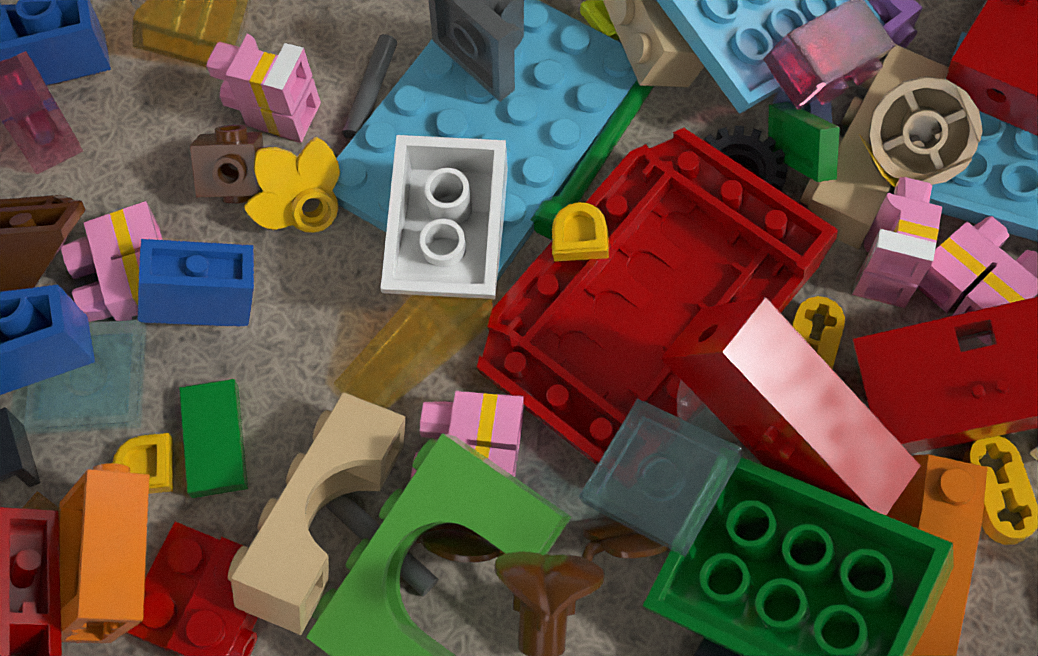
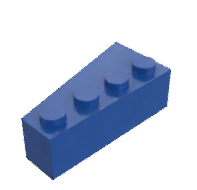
[0,0,111,97]
[0,284,95,395]

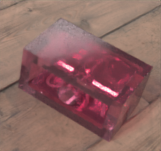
[763,0,896,110]
[0,51,83,174]

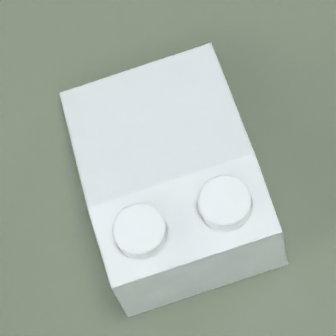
[381,135,508,299]

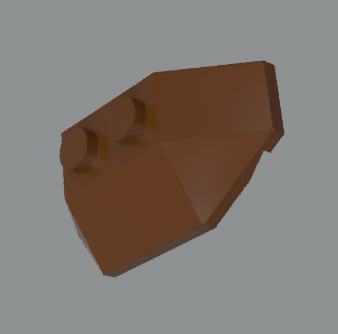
[0,195,85,291]

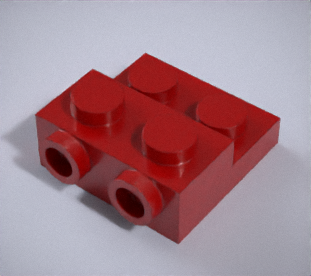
[126,521,258,656]

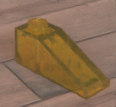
[334,295,493,409]

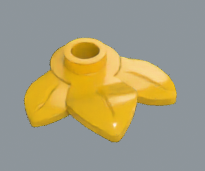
[244,137,340,233]

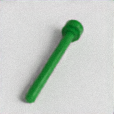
[530,80,654,240]

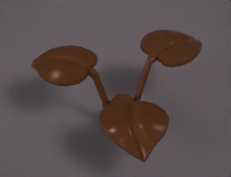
[416,516,678,656]

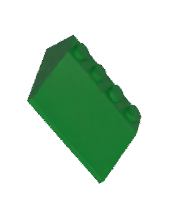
[642,449,954,656]

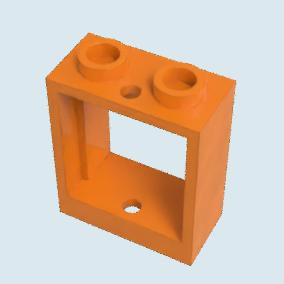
[59,463,149,643]

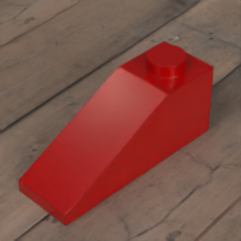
[0,507,62,656]

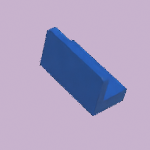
[138,239,254,327]

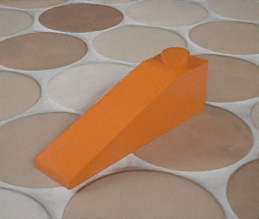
[886,454,988,656]

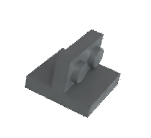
[428,0,524,102]

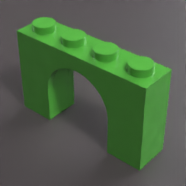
[306,433,571,656]

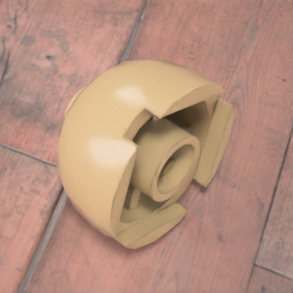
[869,76,983,185]

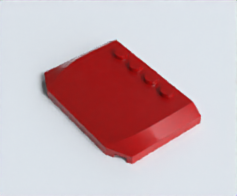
[476,127,838,491]

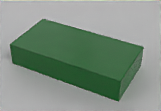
[768,102,840,182]
[179,379,248,498]

